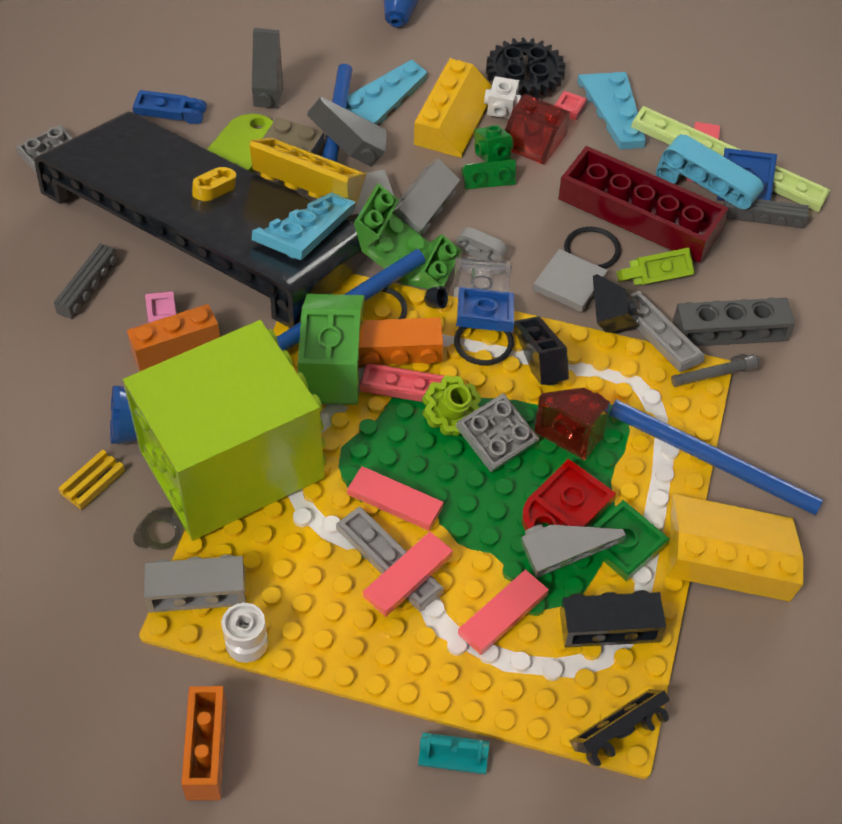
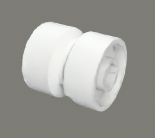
[221,603,268,663]

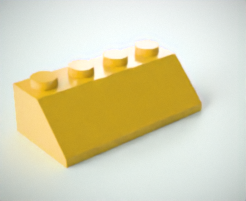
[414,58,492,158]
[249,137,366,204]

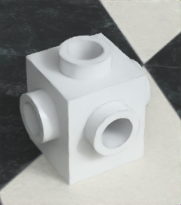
[484,76,521,119]

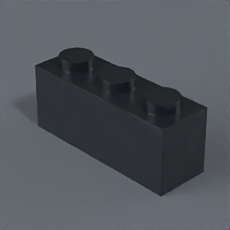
[560,590,666,648]

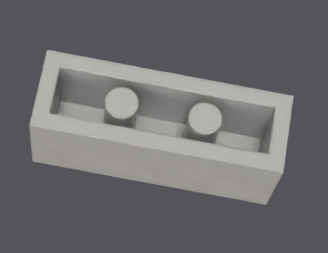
[393,158,460,235]
[144,555,246,613]

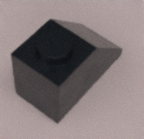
[593,274,641,334]

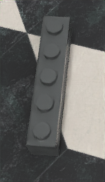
[723,199,808,229]
[54,243,117,319]

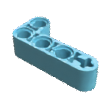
[656,134,764,209]

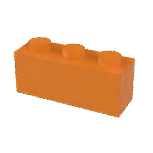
[126,304,220,371]
[358,317,443,366]
[181,686,227,801]

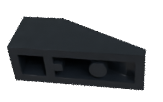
[514,316,569,386]

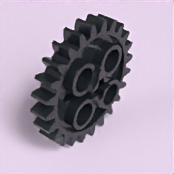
[486,37,566,100]

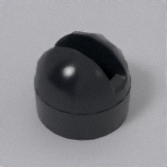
[424,286,448,309]

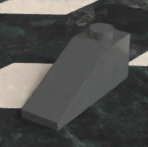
[252,28,284,109]
[307,97,387,167]

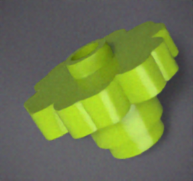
[422,376,481,436]

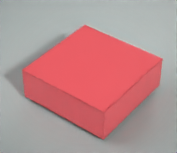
[553,91,587,120]

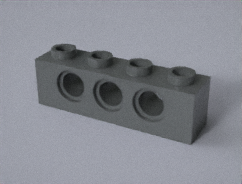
[673,298,795,346]

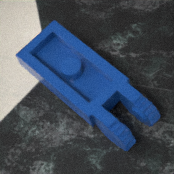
[132,90,207,124]

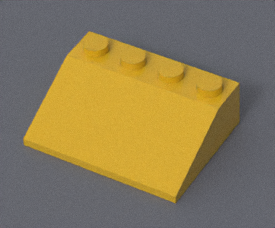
[667,494,803,602]

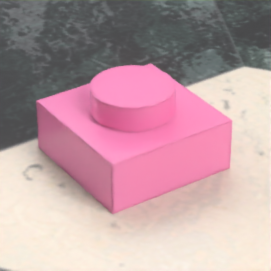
[145,291,177,322]

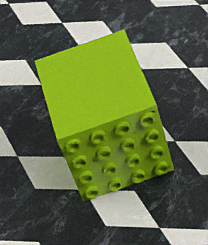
[123,320,326,541]

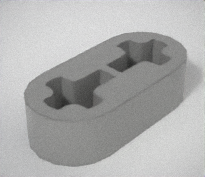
[456,227,508,265]

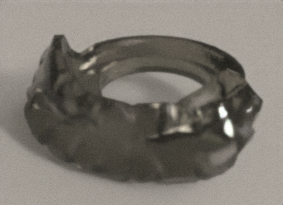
[133,506,182,550]

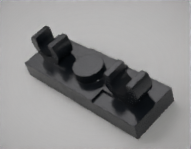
[569,689,670,766]

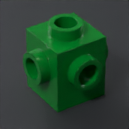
[474,125,514,162]

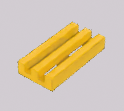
[58,449,125,510]

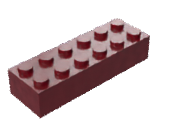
[558,146,729,263]

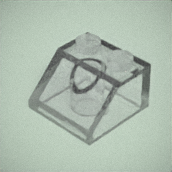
[453,256,512,298]

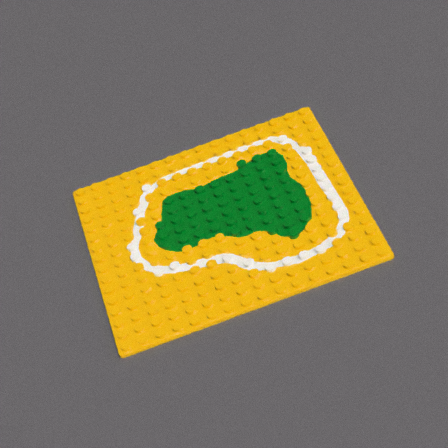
[139,273,732,779]

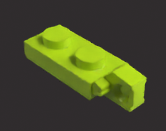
[616,248,695,285]

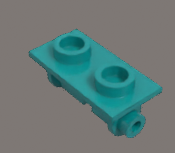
[418,732,490,775]

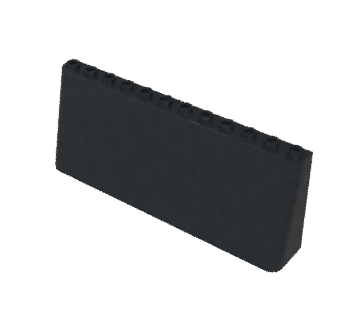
[34,112,368,328]

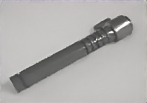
[671,354,760,387]

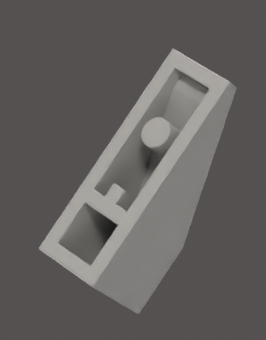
[521,524,626,578]

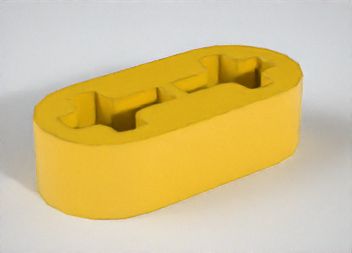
[192,167,236,201]

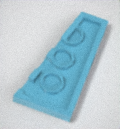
[346,59,428,125]
[577,72,646,149]
[252,192,355,260]

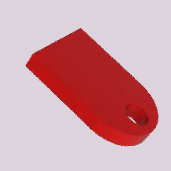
[522,459,616,531]

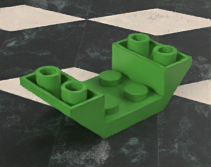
[354,183,462,289]
[298,294,365,405]

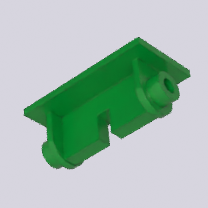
[461,159,516,189]

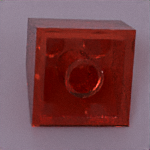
[505,94,570,165]
[534,387,610,460]

